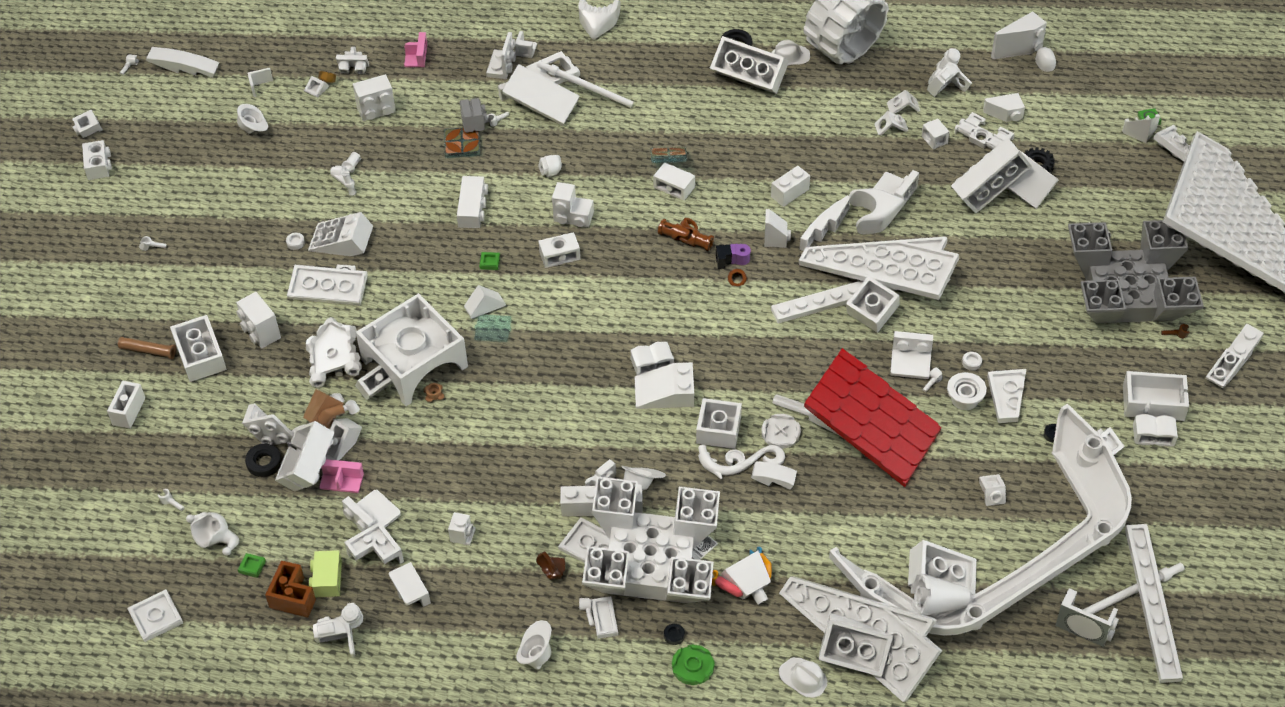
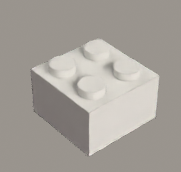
[353,74,396,121]
[846,276,900,333]
[236,292,281,349]
[696,398,742,449]

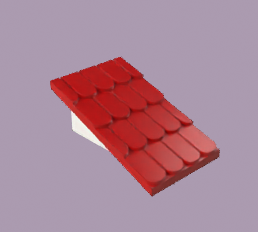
[804,348,942,487]

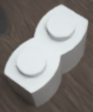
[631,342,674,375]
[1133,414,1178,446]

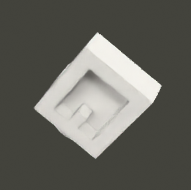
[1096,427,1125,455]
[979,474,1006,506]

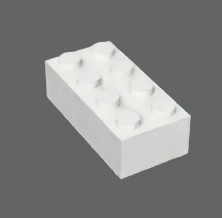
[710,36,789,94]
[951,137,1032,213]

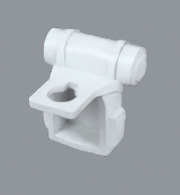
[927,48,972,97]
[313,603,363,657]

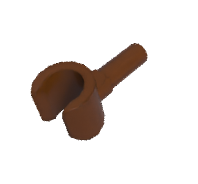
[1161,324,1190,339]

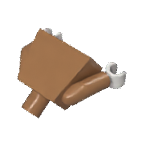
[303,389,360,429]

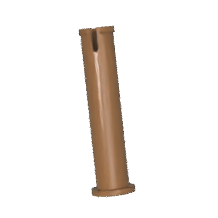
[118,337,177,359]

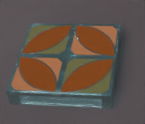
[444,128,480,159]
[650,147,687,163]

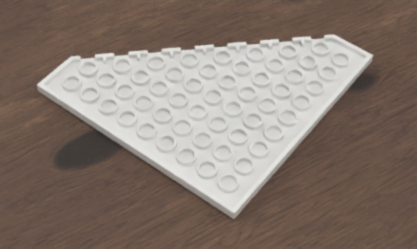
[1162,131,1285,293]

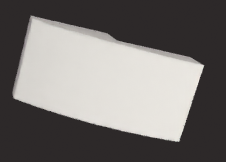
[751,461,797,490]

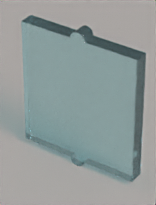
[474,315,511,342]

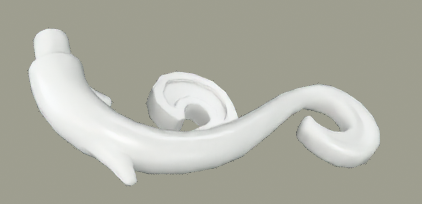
[698,445,785,479]

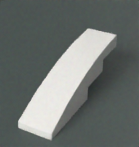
[146,47,219,78]
[800,195,851,251]

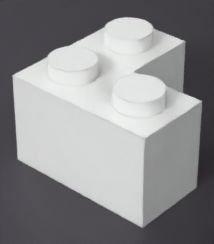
[552,182,594,227]

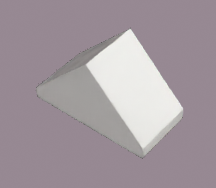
[464,285,506,319]

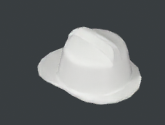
[772,40,810,65]
[237,104,268,134]
[622,466,666,491]
[516,620,552,670]
[779,657,827,698]

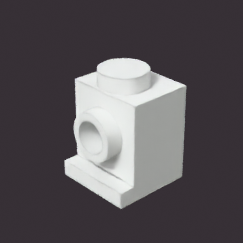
[72,110,102,138]
[448,512,476,546]

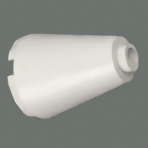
[911,574,972,616]

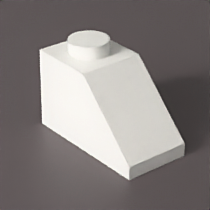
[983,93,1025,122]
[764,209,791,248]
[325,418,362,460]

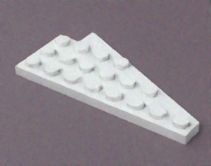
[799,237,959,300]
[779,576,942,702]

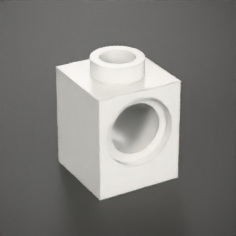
[922,119,949,149]

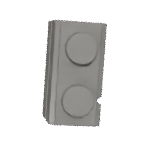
[460,98,488,132]

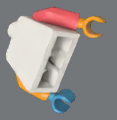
[711,547,772,605]

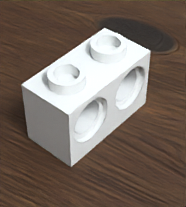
[82,140,112,180]

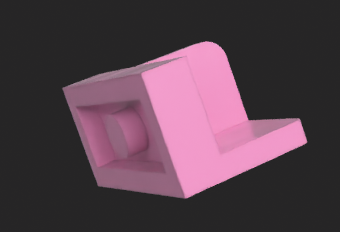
[404,32,427,67]
[320,459,364,493]

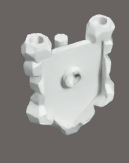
[306,317,362,388]

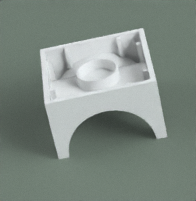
[356,293,468,406]

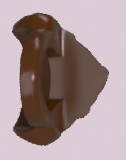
[536,551,566,580]

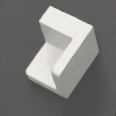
[515,31,537,58]

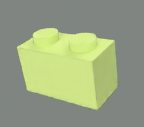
[309,550,342,597]

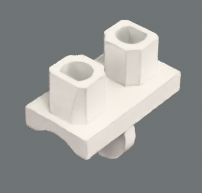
[336,47,369,74]

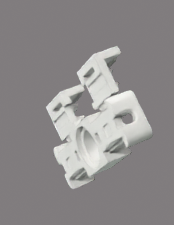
[955,112,1014,149]

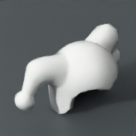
[186,512,239,556]

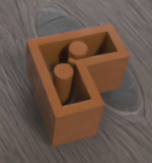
[265,560,316,618]

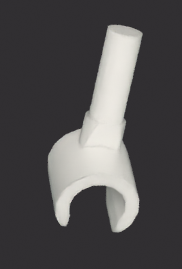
[120,55,139,75]
[487,112,509,127]
[139,236,167,251]
[922,367,942,392]
[158,489,185,511]
[579,598,595,627]

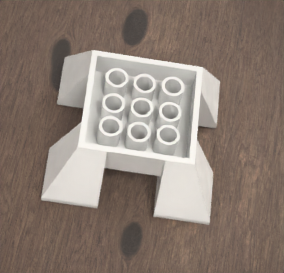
[582,476,720,603]

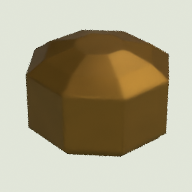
[318,71,336,83]

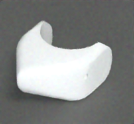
[578,0,621,40]
[849,188,905,234]

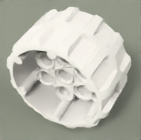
[804,0,889,64]

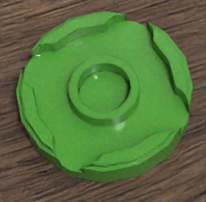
[672,644,715,685]

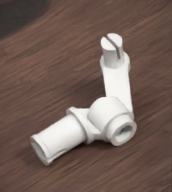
[330,152,361,195]

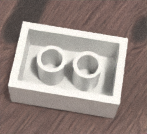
[170,315,227,382]

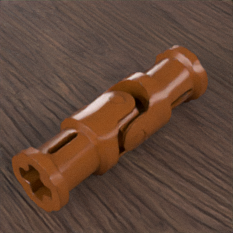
[658,219,714,251]

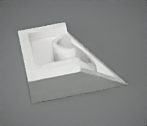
[1122,114,1160,143]

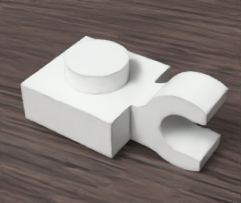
[585,459,616,486]

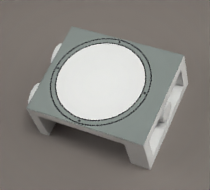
[1055,588,1119,647]

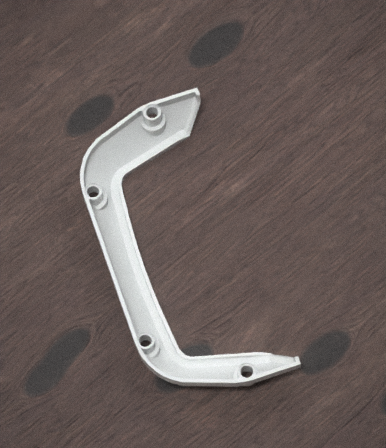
[829,404,1132,635]

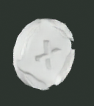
[761,414,801,449]

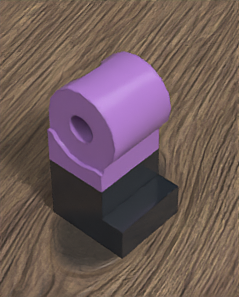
[715,244,751,269]

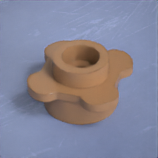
[424,383,444,402]

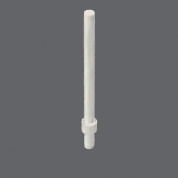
[537,60,634,108]
[1082,563,1185,614]

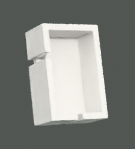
[1123,371,1189,421]
[275,421,335,491]

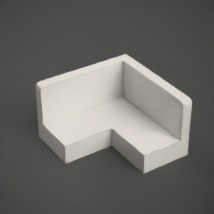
[344,521,404,564]

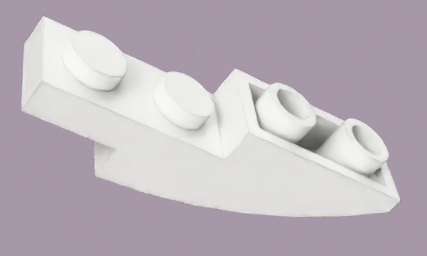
[1205,324,1264,388]

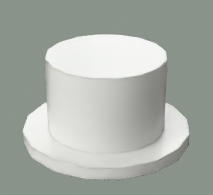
[947,372,987,410]

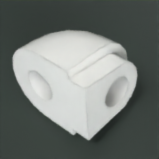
[1035,47,1056,72]
[538,155,562,177]

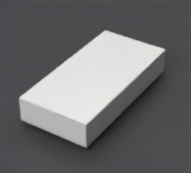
[591,596,618,639]

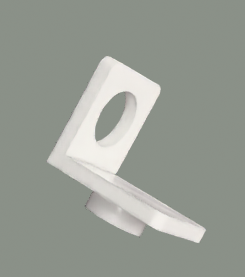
[248,68,273,97]
[887,90,920,114]
[875,111,908,136]

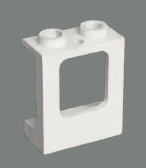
[526,51,580,84]

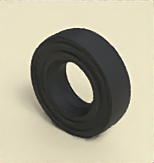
[245,443,282,477]

